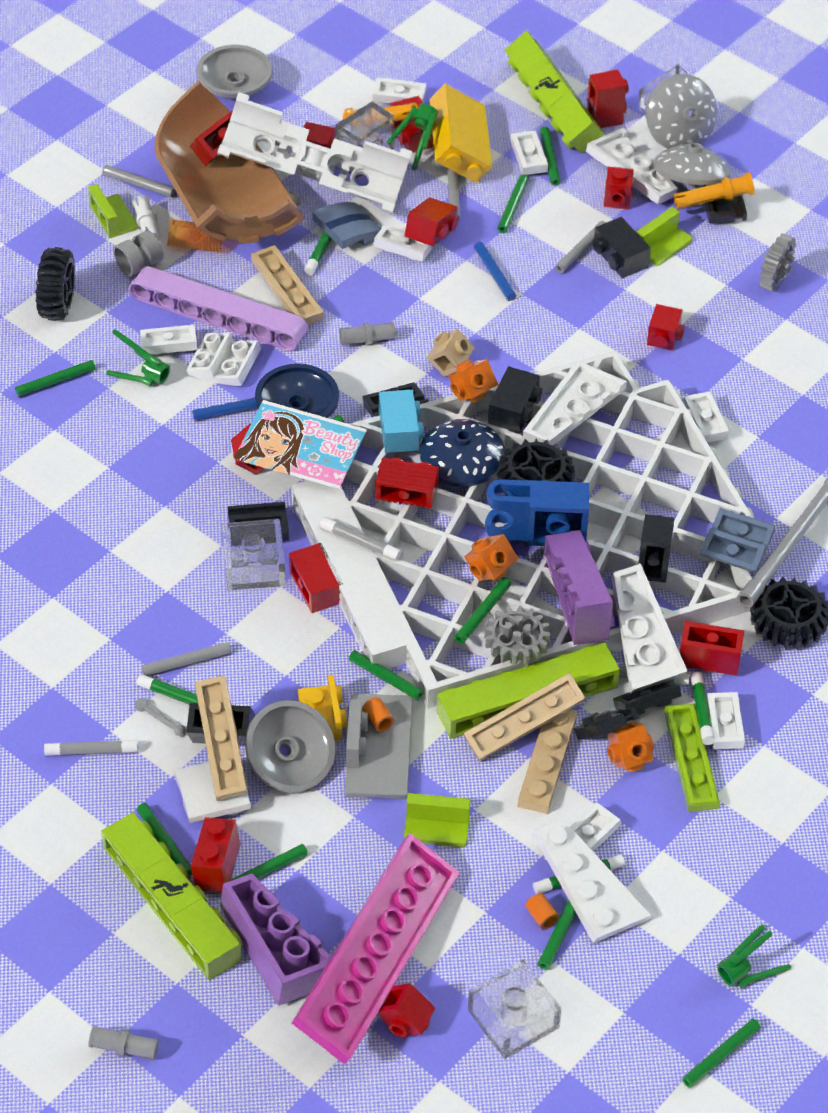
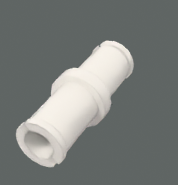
[132,195,161,241]

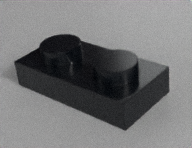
[613,680,682,716]

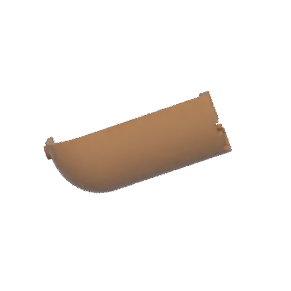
[154,80,305,243]

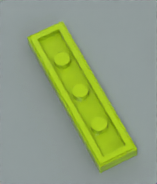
[664,703,720,812]

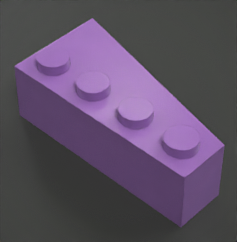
[544,530,614,645]
[220,874,333,1006]

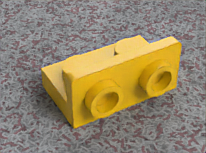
[297,675,347,741]

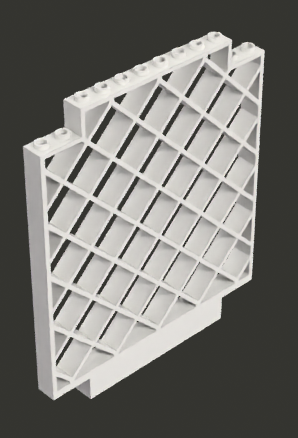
[291,351,754,708]

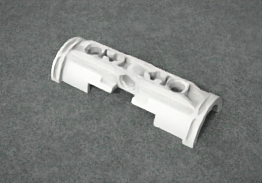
[217,92,412,214]

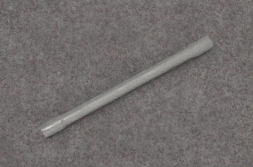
[737,477,828,608]

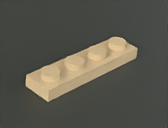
[251,245,324,325]
[464,673,585,762]
[195,675,248,801]
[517,709,578,814]

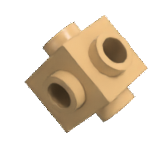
[426,328,475,377]

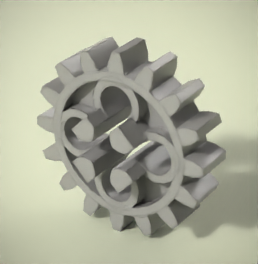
[759,233,797,292]
[484,606,550,666]

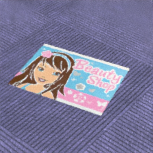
[234,400,367,489]

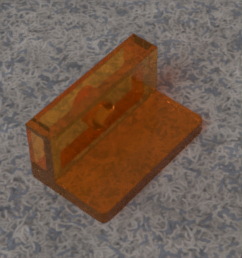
[167,219,222,252]

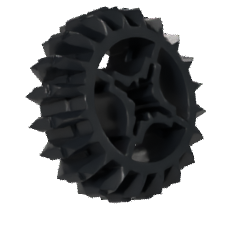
[35,247,76,321]
[497,438,575,496]
[750,576,828,650]

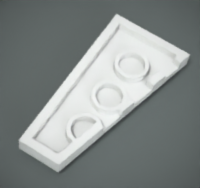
[586,128,678,205]
[523,360,627,445]
[611,564,687,694]
[533,819,651,944]

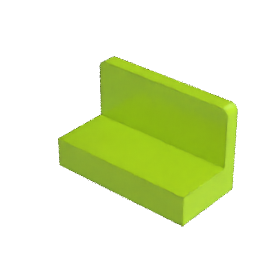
[88,184,138,239]
[636,207,692,266]
[404,793,470,848]

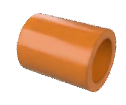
[362,697,394,732]
[525,893,560,930]

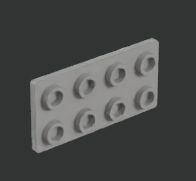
[345,694,412,799]

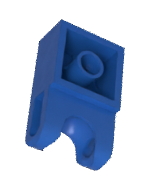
[485,479,589,546]

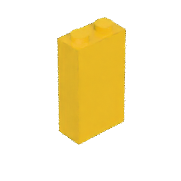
[429,84,492,183]

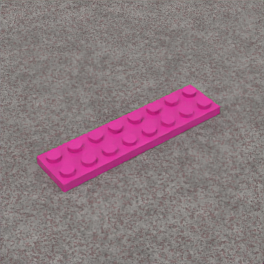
[291,833,460,1064]

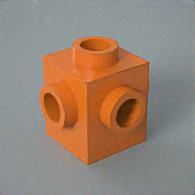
[448,359,499,403]
[464,534,519,581]
[607,722,654,772]

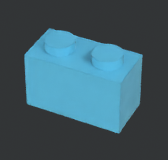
[379,390,424,453]

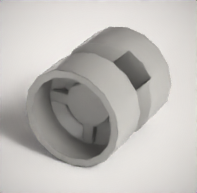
[113,230,164,277]

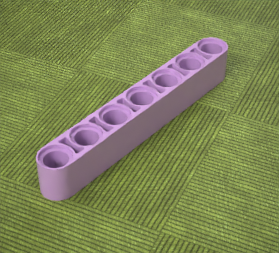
[129,266,308,351]

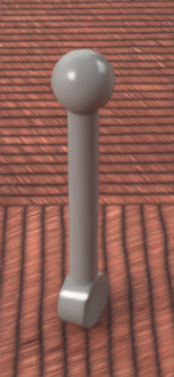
[135,698,186,737]

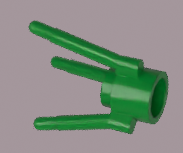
[387,103,439,170]
[106,329,170,387]
[717,924,792,989]

